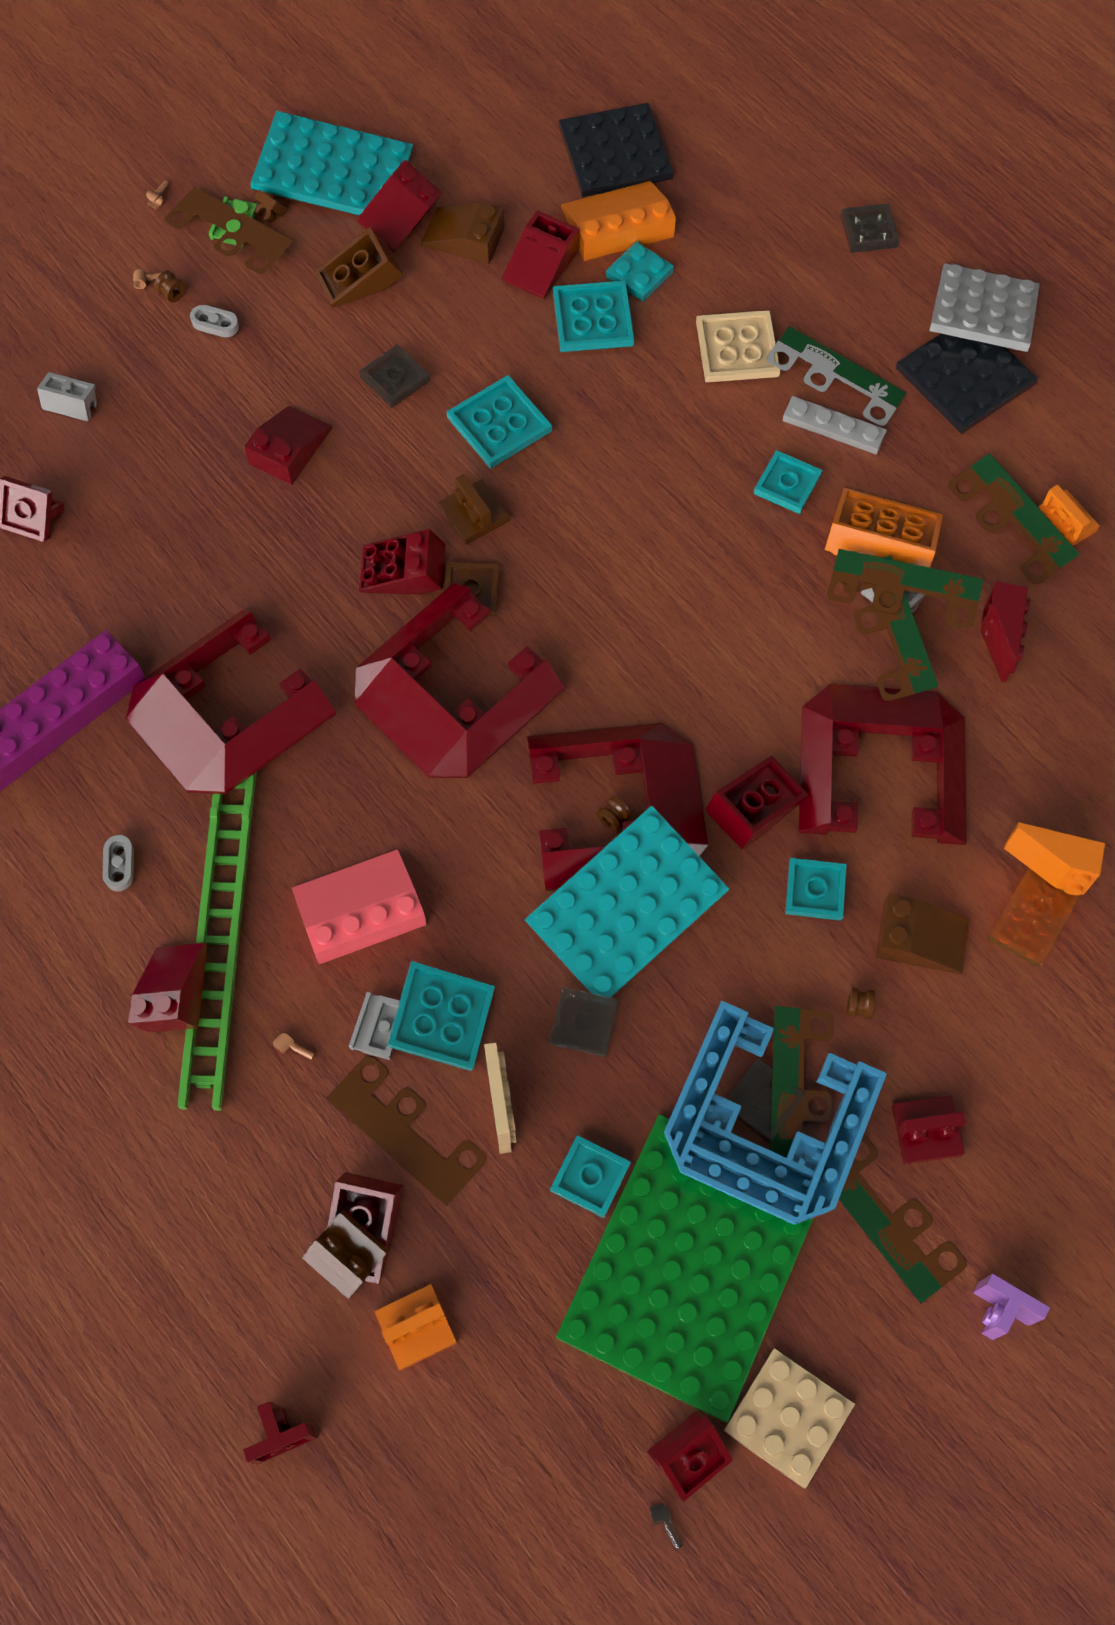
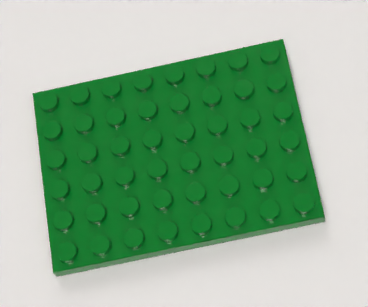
[556,1114,813,1424]

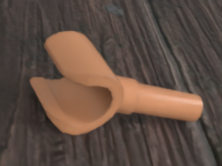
[146,181,169,209]
[133,269,161,289]
[273,1033,315,1060]

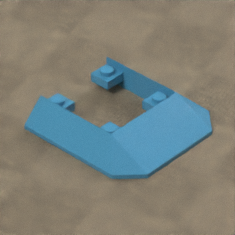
[664,1001,887,1225]

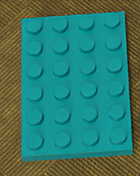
[251,111,413,215]
[525,806,729,1005]

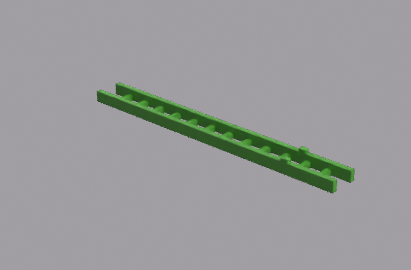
[177,772,257,1111]

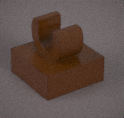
[254,190,288,223]

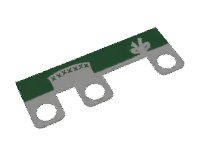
[767,326,906,426]

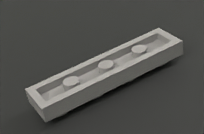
[782,396,887,455]

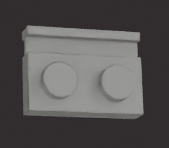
[349,992,399,1060]

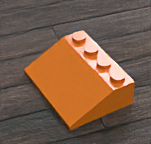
[561,181,676,261]
[825,488,943,568]

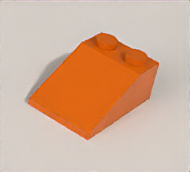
[1004,822,1105,895]

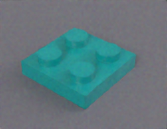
[606,241,674,302]
[754,450,823,514]
[785,858,847,921]
[550,1135,631,1218]

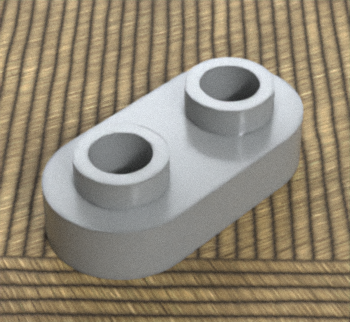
[190,305,239,337]
[102,835,134,891]

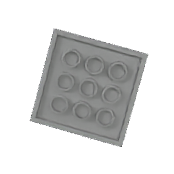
[929,263,1040,352]

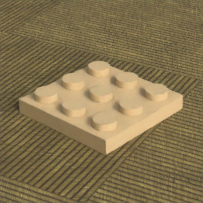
[696,310,780,383]
[484,1043,516,1154]
[723,1348,855,1489]

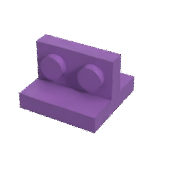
[973,1274,1050,1340]

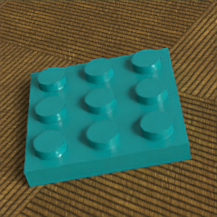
[553,281,634,352]
[447,375,552,469]
[387,961,495,1071]

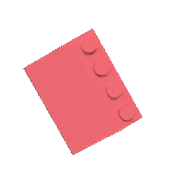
[292,849,427,965]

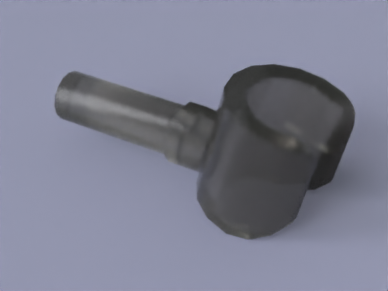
[649,1504,683,1549]

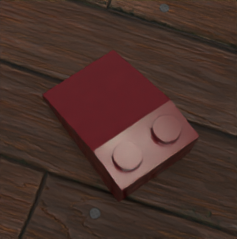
[356,160,442,253]
[244,406,332,485]
[705,755,809,850]
[128,943,207,1033]
[328,1172,403,1284]

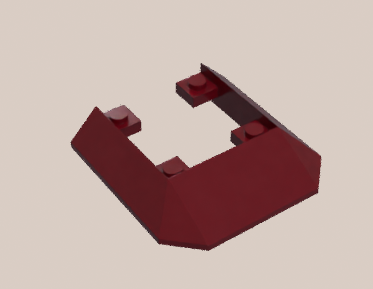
[354,583,565,778]
[126,610,336,794]
[798,684,966,845]
[527,723,708,891]

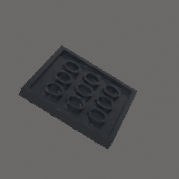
[559,103,673,197]
[896,333,1038,434]

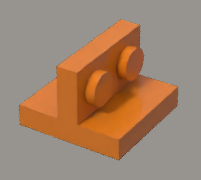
[1038,484,1100,546]
[374,1284,457,1371]

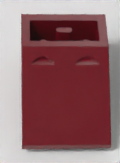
[502,210,580,299]
[359,529,446,595]
[980,581,1031,682]

